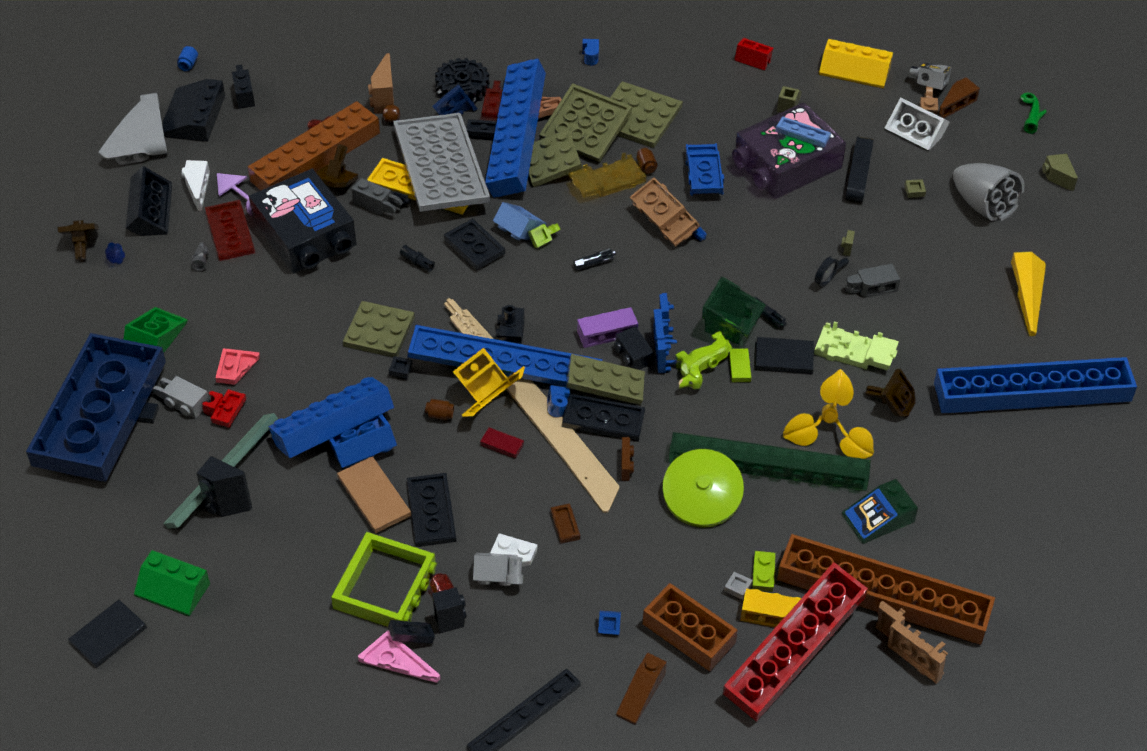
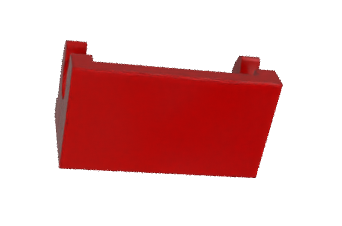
[735,38,774,70]

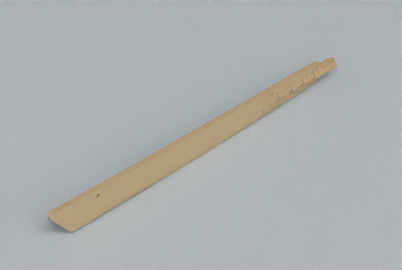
[444,298,619,513]

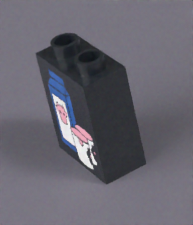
[249,169,357,274]

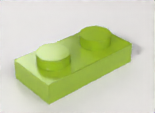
[752,551,776,592]

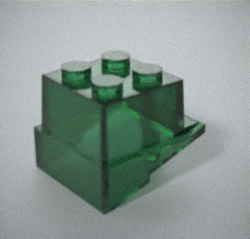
[702,276,766,344]

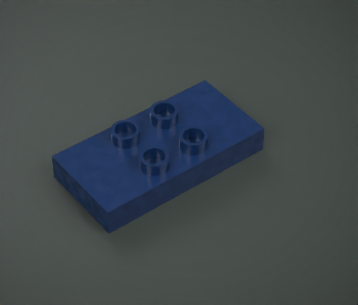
[26,333,166,482]

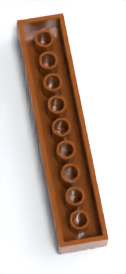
[777,534,995,645]

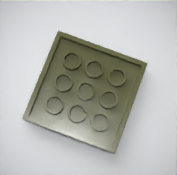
[610,81,683,148]
[539,83,632,162]

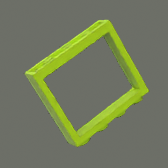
[331,532,437,627]

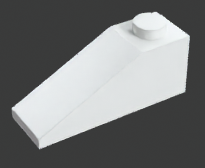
[182,160,210,211]

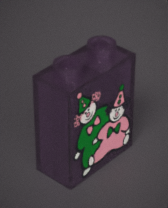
[732,102,846,199]

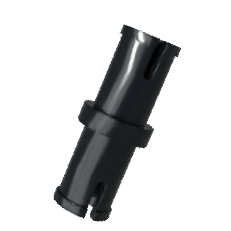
[400,245,435,272]

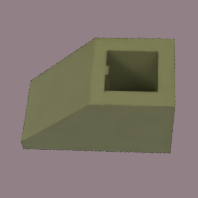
[777,86,802,114]

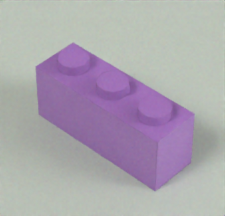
[577,307,638,348]

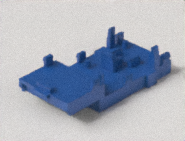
[685,143,724,196]
[654,293,677,373]

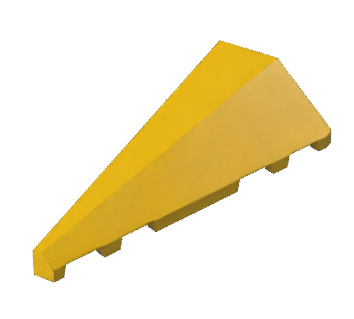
[1011,252,1046,336]

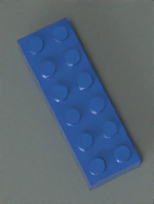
[268,377,395,458]

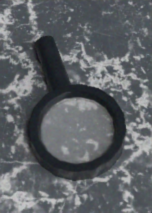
[814,256,849,287]

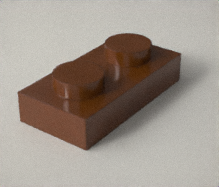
[621,437,634,481]

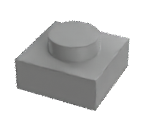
[724,572,753,600]

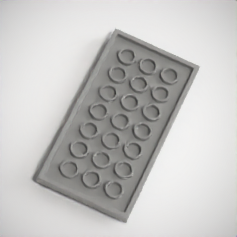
[393,113,490,212]

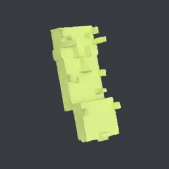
[814,321,899,370]

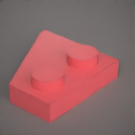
[215,348,260,385]

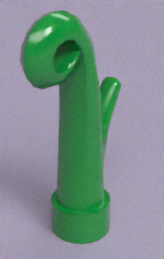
[1020,92,1047,134]

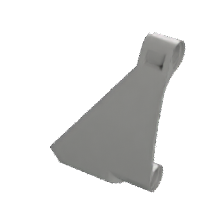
[98,93,167,165]

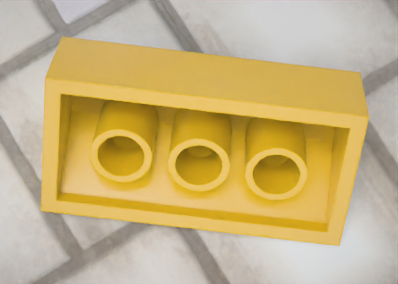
[819,39,893,89]

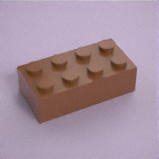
[643,583,737,671]

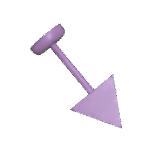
[217,173,252,216]

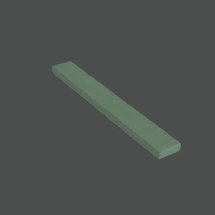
[163,413,278,529]

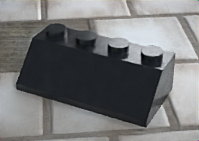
[125,166,172,236]

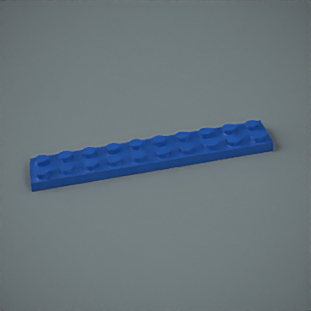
[408,325,603,387]

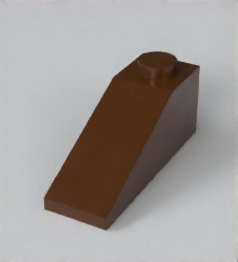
[938,77,980,118]
[616,652,667,725]

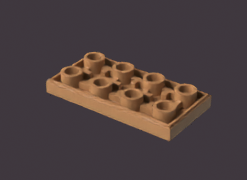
[337,456,411,533]

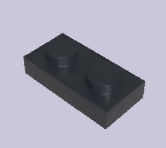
[466,119,497,138]
[388,620,435,644]

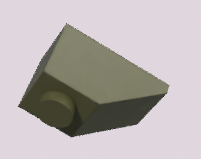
[1042,154,1078,191]

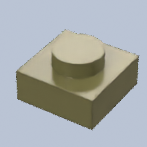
[904,179,926,198]
[841,230,855,256]

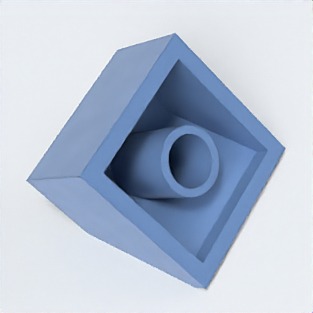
[493,202,546,240]

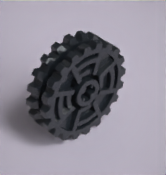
[435,58,490,104]

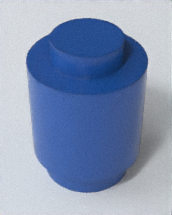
[177,46,198,71]

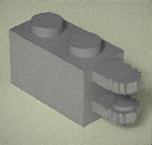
[152,376,210,419]

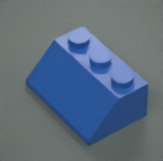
[328,414,397,468]

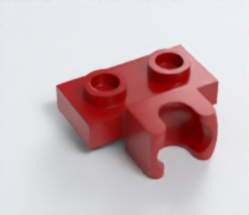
[202,389,246,428]

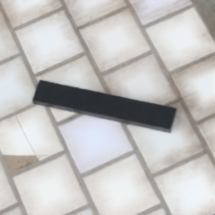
[467,668,581,751]

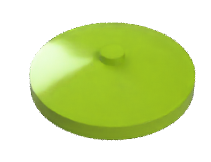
[663,449,744,527]

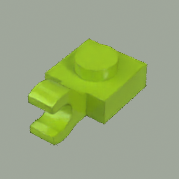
[528,223,560,248]

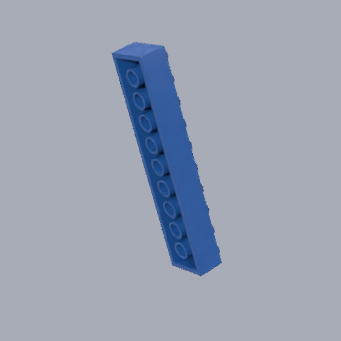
[485,59,546,198]
[934,357,1137,413]

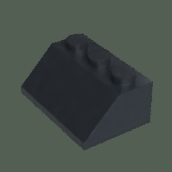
[196,456,253,517]

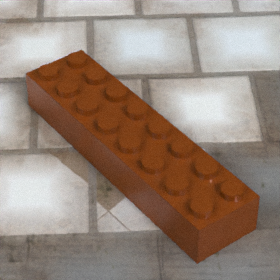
[247,101,380,190]

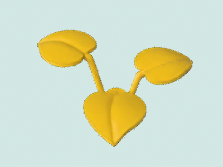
[783,369,874,459]

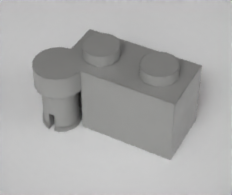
[473,552,524,586]

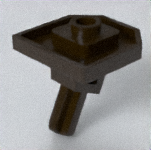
[316,144,358,188]
[57,220,99,261]
[865,368,916,417]

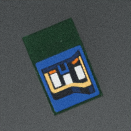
[842,479,918,544]

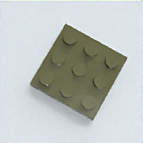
[529,129,583,187]
[343,301,415,358]

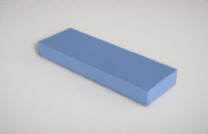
[775,116,831,148]

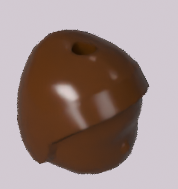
[383,104,400,123]

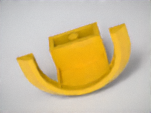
[453,348,525,417]

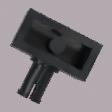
[496,305,525,344]

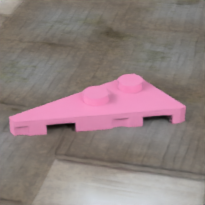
[358,630,440,683]

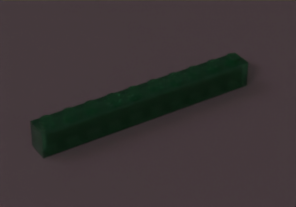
[669,432,871,491]

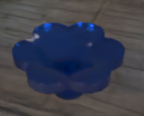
[105,242,125,264]

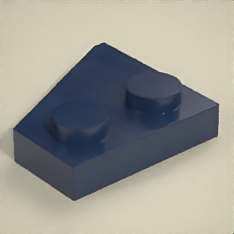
[432,85,478,115]

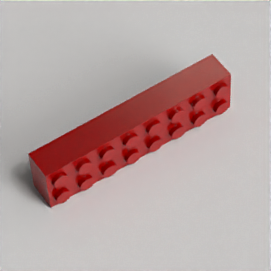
[723,562,868,722]

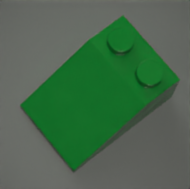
[123,307,188,352]

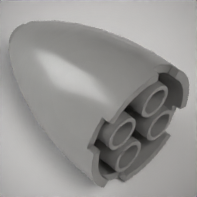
[953,163,1024,222]

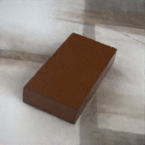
[550,503,581,544]

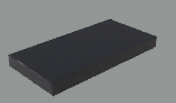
[562,394,646,441]
[407,473,457,547]

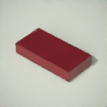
[480,427,524,459]

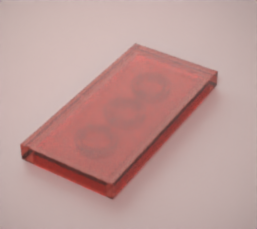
[205,200,255,261]

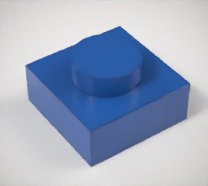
[598,610,621,635]

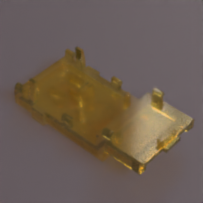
[569,153,646,198]

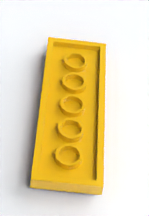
[367,158,469,215]

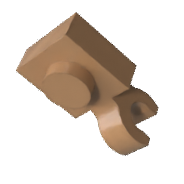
[920,87,938,115]

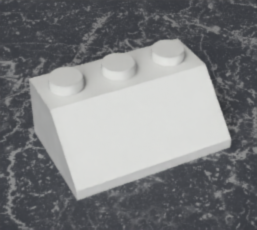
[885,97,950,150]

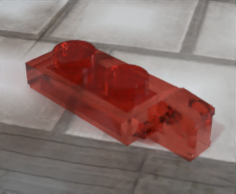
[482,80,503,118]

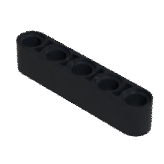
[845,136,874,202]

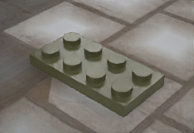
[566,354,645,405]

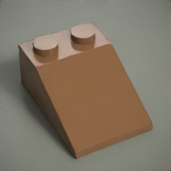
[368,53,394,114]

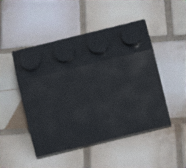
[162,79,225,142]

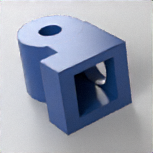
[582,39,599,66]
[547,385,570,417]

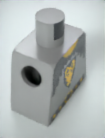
[910,63,952,90]

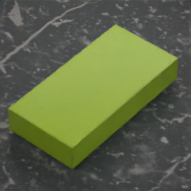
[729,348,751,382]

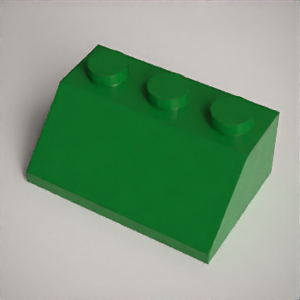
[134,550,210,617]

